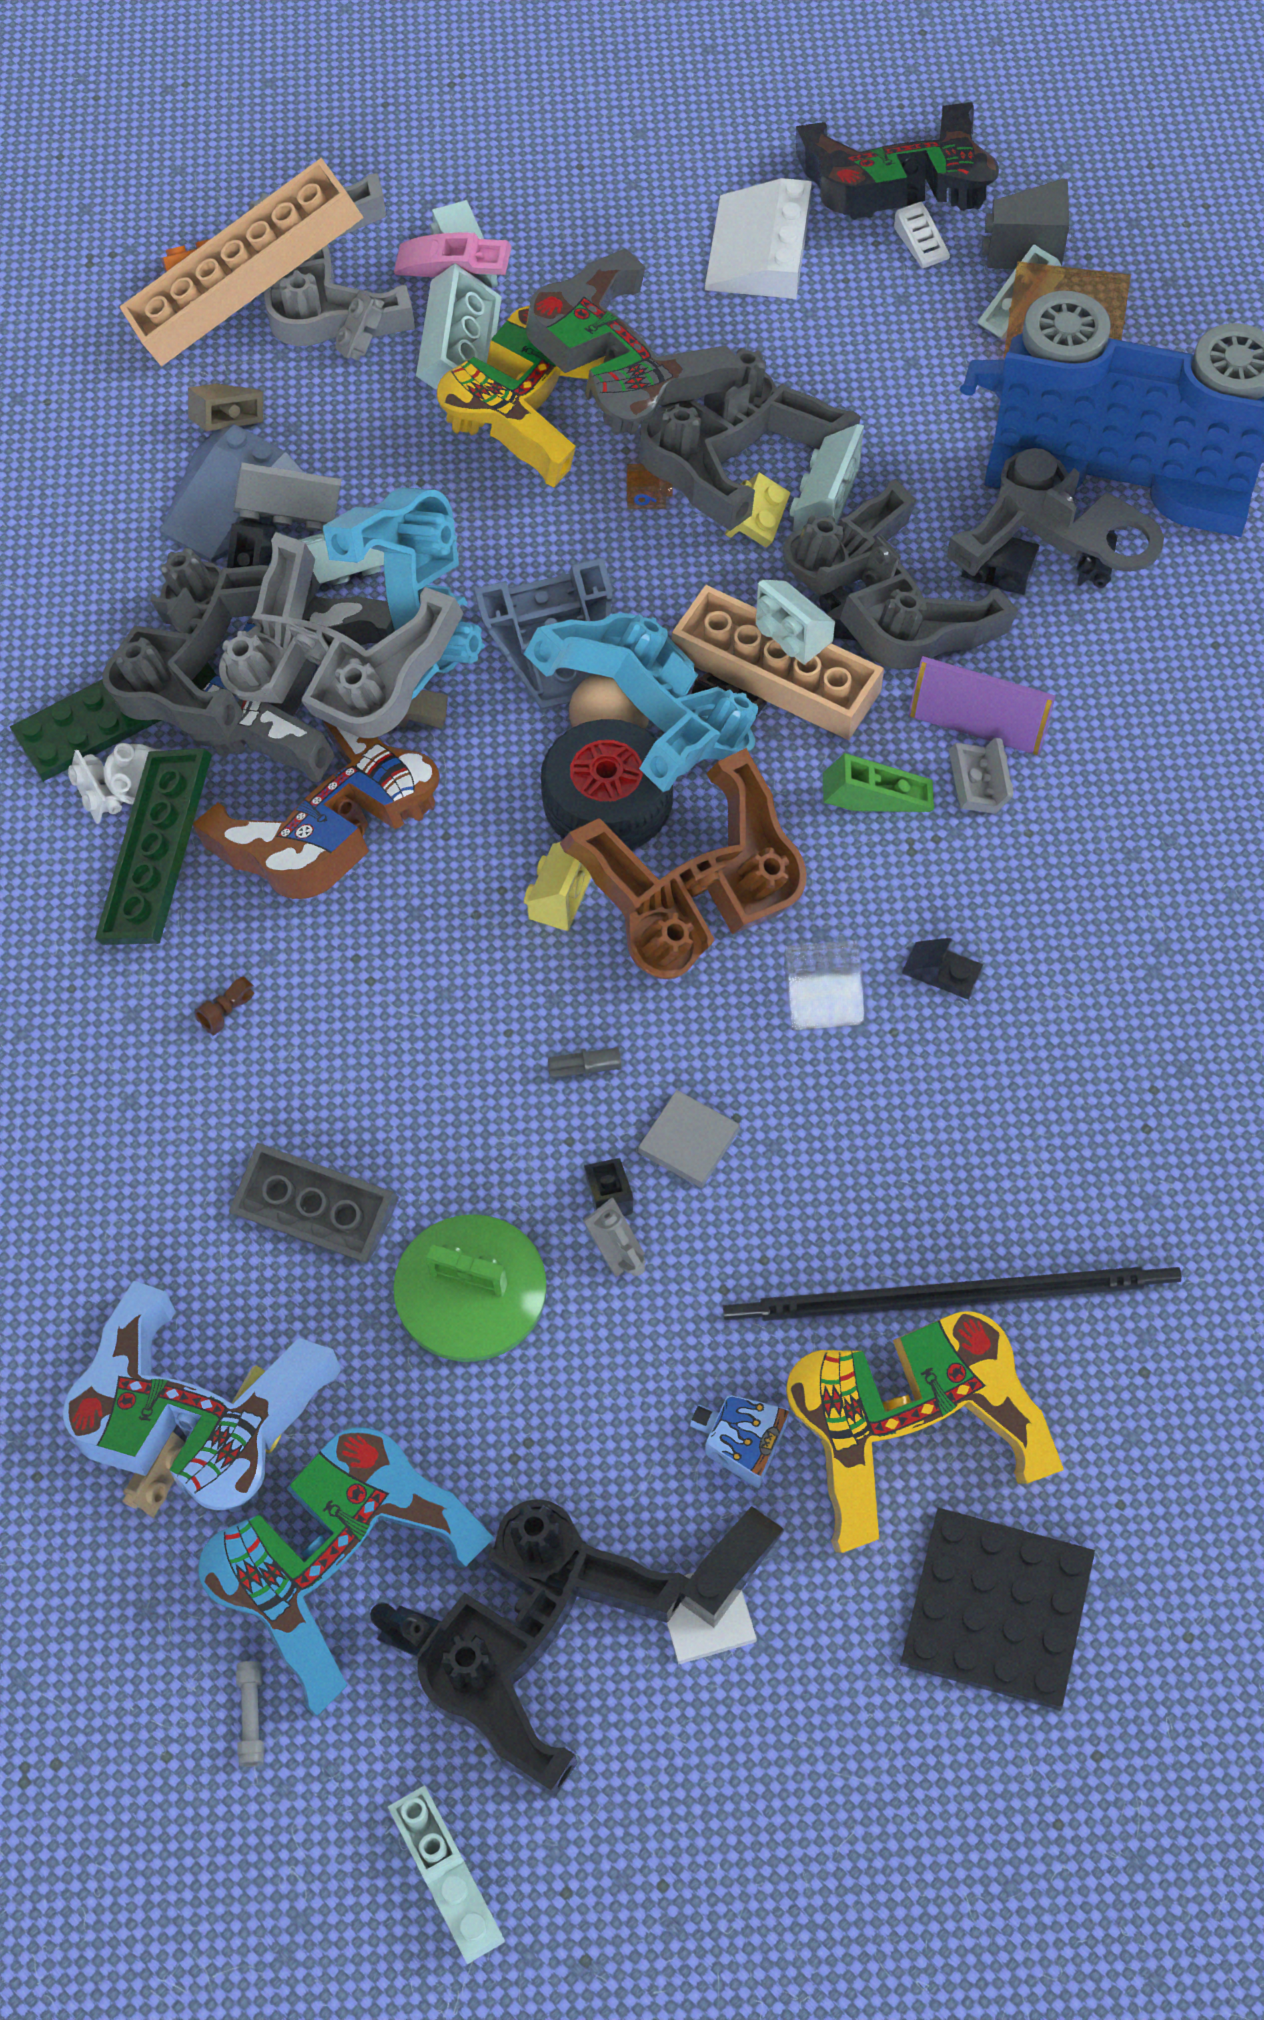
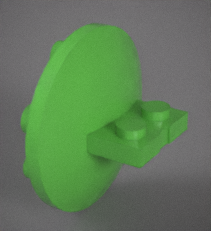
[393,1214,547,1362]

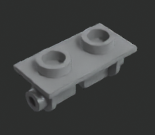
[334,289,385,361]
[583,1198,646,1277]

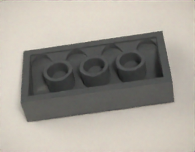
[229,1143,399,1263]

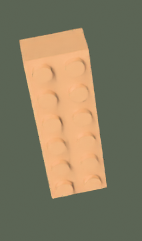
[672,585,884,740]

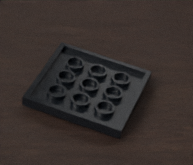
[900,1507,1095,1711]

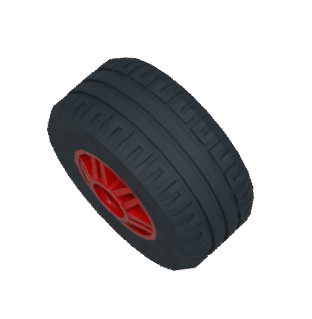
[540,719,673,850]

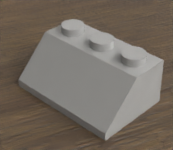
[233,463,341,531]

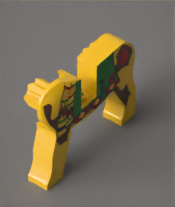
[436,306,605,488]
[786,1311,1064,1553]

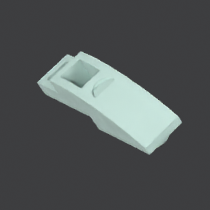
[388,1785,505,1964]

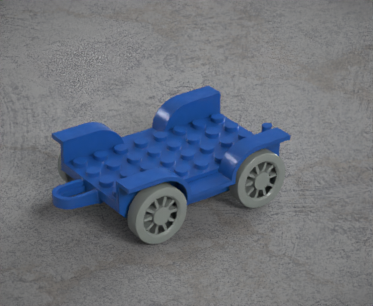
[960,291,1264,537]

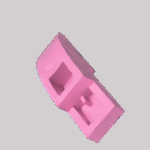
[394,232,512,277]

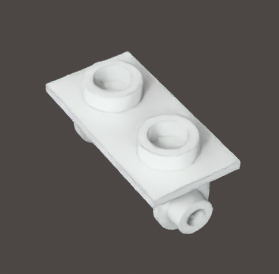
[68,750,122,824]

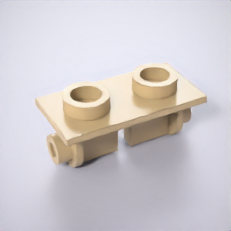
[122,1431,185,1518]

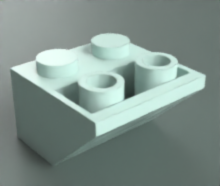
[756,580,835,665]

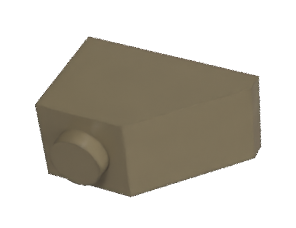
[188,383,263,431]

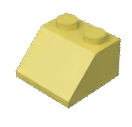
[524,842,592,931]

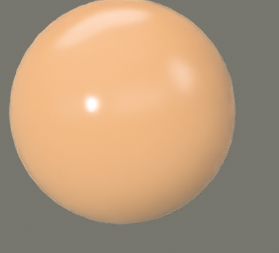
[569,674,649,729]

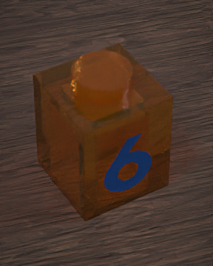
[627,464,673,509]

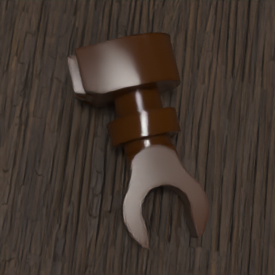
[194,976,255,1036]

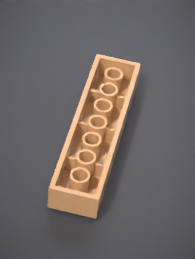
[120,158,364,367]

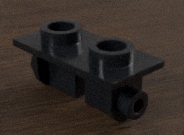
[1077,530,1118,588]
[370,1602,443,1658]

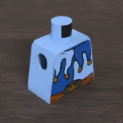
[690,1395,790,1488]

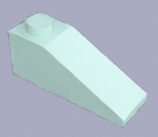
[429,200,498,288]
[977,244,1066,340]

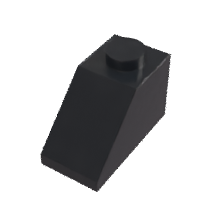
[227,520,276,568]

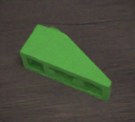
[823,753,934,812]

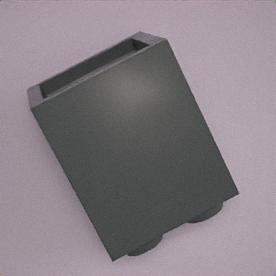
[981,179,1069,269]

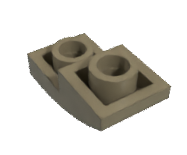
[397,690,448,729]

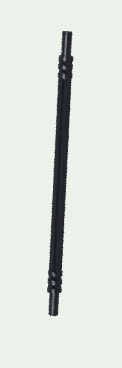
[723,1266,1182,1321]

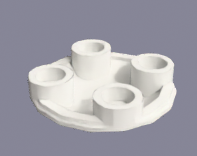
[103,743,163,805]

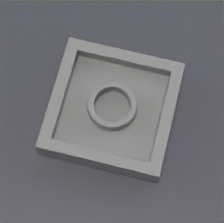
[638,1090,740,1188]

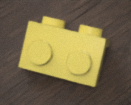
[725,472,791,548]

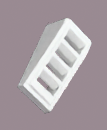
[894,202,950,269]

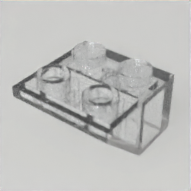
[784,940,864,1030]

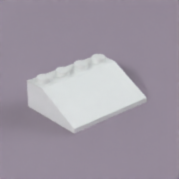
[705,178,812,299]

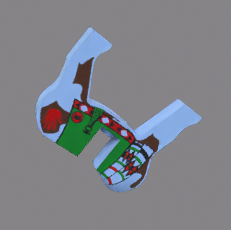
[63,1281,341,1512]

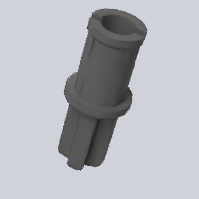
[547,1046,621,1078]

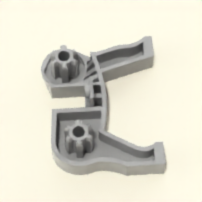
[249,173,415,346]
[219,532,464,738]

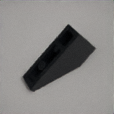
[680,1506,784,1628]

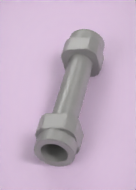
[236,1661,265,1767]

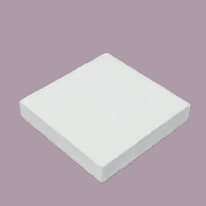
[667,1573,757,1665]

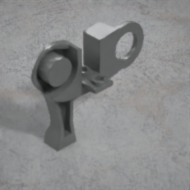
[947,448,1164,576]

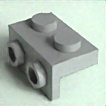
[949,738,1013,814]

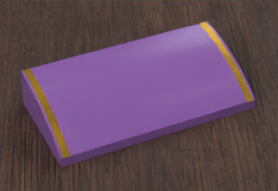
[909,656,1056,756]

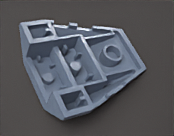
[160,424,304,563]
[474,557,612,710]

